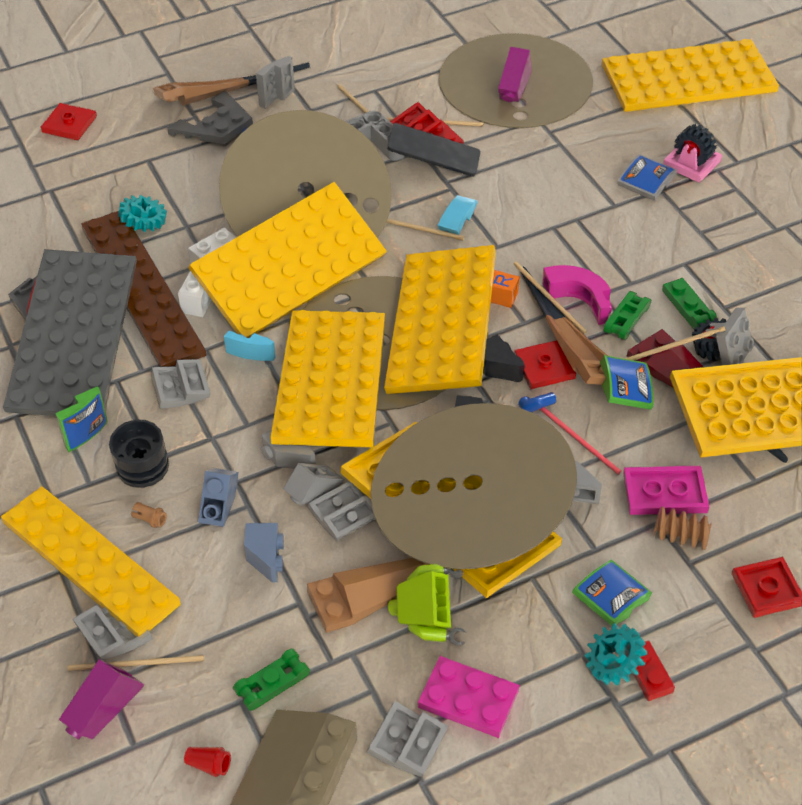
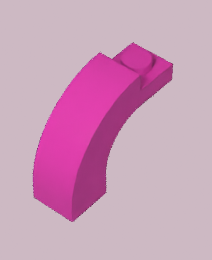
[542,265,612,325]

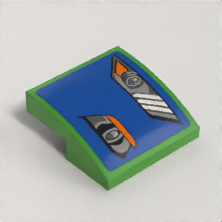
[600,355,654,410]
[55,386,108,452]
[572,559,652,626]

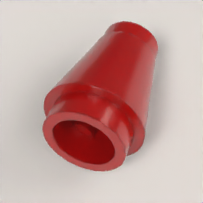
[184,747,231,777]

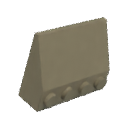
[230,709,357,805]

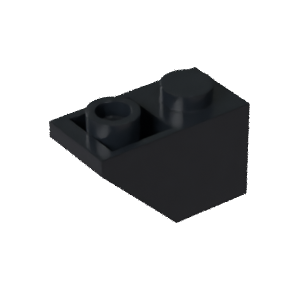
[483,334,525,382]

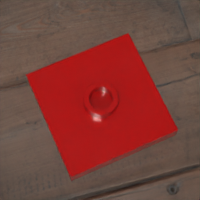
[41,103,97,141]
[514,340,576,390]
[731,557,802,618]

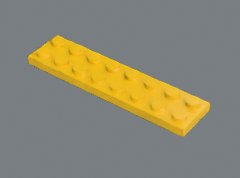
[1,486,181,637]

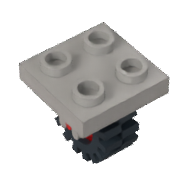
[692,307,754,365]

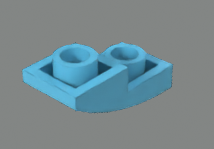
[437,195,478,235]
[224,330,276,361]

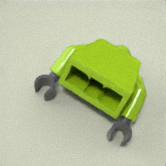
[388,564,466,646]

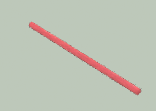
[540,407,621,475]

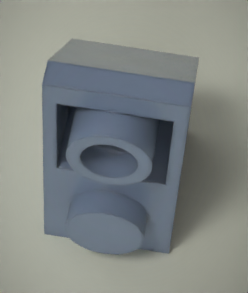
[198,468,239,527]
[244,523,284,582]

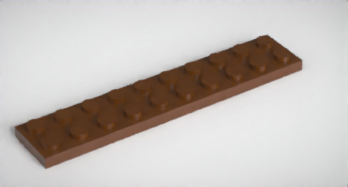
[81,211,207,367]

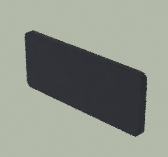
[387,123,481,177]

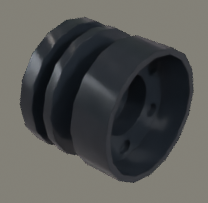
[109,419,169,488]

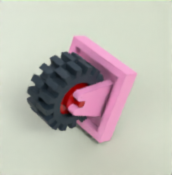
[663,124,722,183]

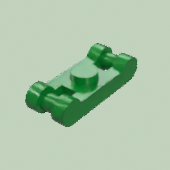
[603,291,652,340]
[233,648,310,711]

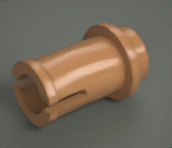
[131,502,167,528]

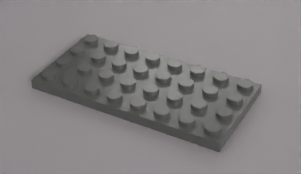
[3,249,137,416]

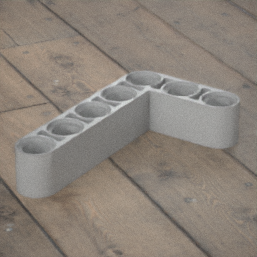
[345,111,405,161]

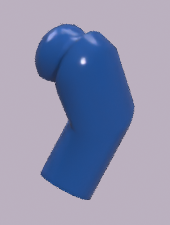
[518,392,556,412]

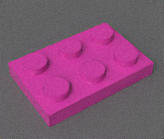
[623,466,709,515]
[418,656,520,738]

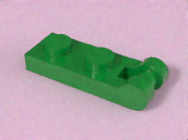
[662,278,717,329]

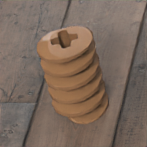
[653,506,711,550]

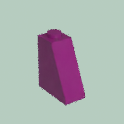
[498,46,532,102]
[58,659,145,739]

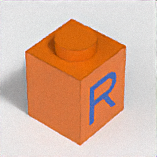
[491,270,520,308]

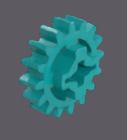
[118,195,167,232]
[585,623,647,686]

